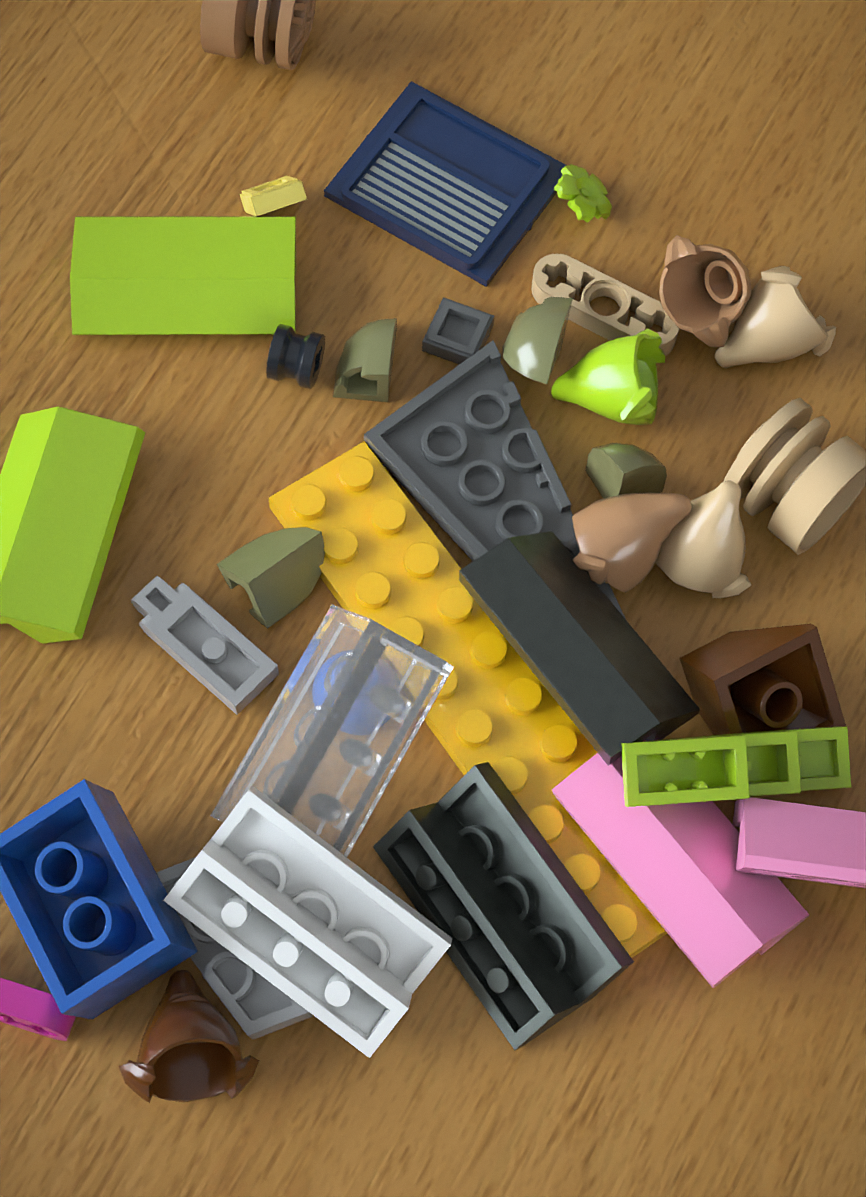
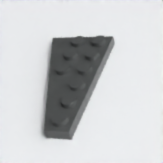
[364,340,626,619]

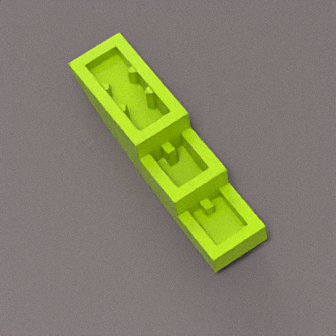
[621,726,851,807]

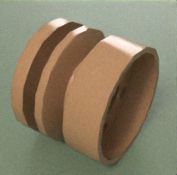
[200,0,316,70]

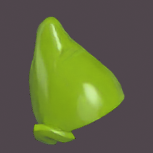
[551,329,665,425]

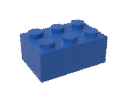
[0,779,198,1020]

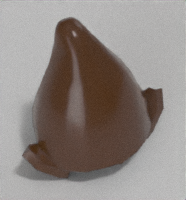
[119,970,259,1103]

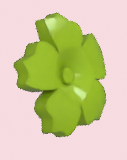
[554,164,612,223]

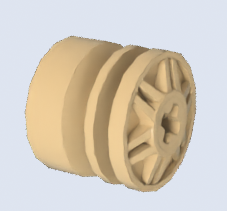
[723,398,866,555]

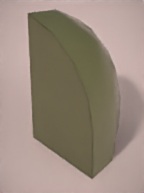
[502,297,573,384]
[333,318,397,402]
[585,443,667,499]
[217,527,325,629]

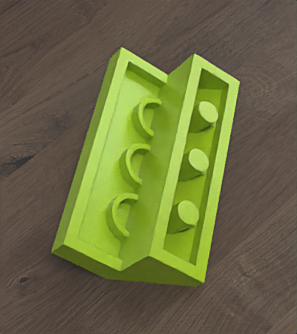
[70,216,297,335]
[0,406,146,644]

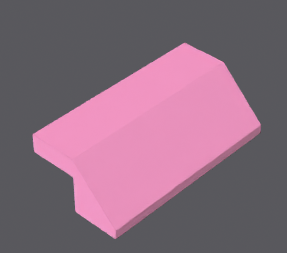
[552,740,809,988]
[733,797,866,888]

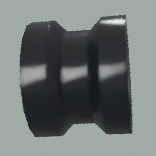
[266,324,325,389]

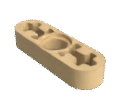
[531,254,679,356]

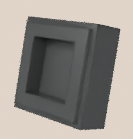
[422,297,494,364]

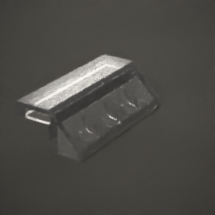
[210,604,454,857]

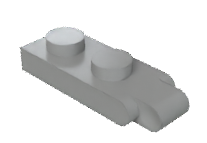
[131,576,279,715]

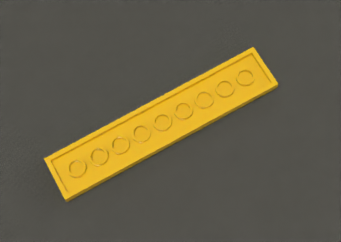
[269,441,668,958]

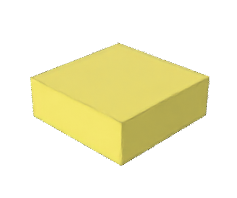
[240,176,307,217]

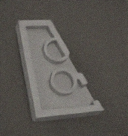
[156,857,313,1040]

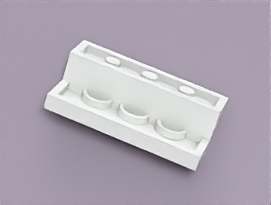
[163,785,452,1058]

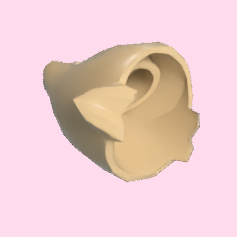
[715,266,836,368]
[656,480,751,598]

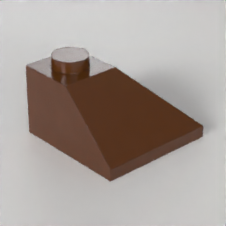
[680,623,846,735]

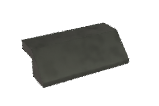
[459,531,700,766]
[373,762,634,1050]

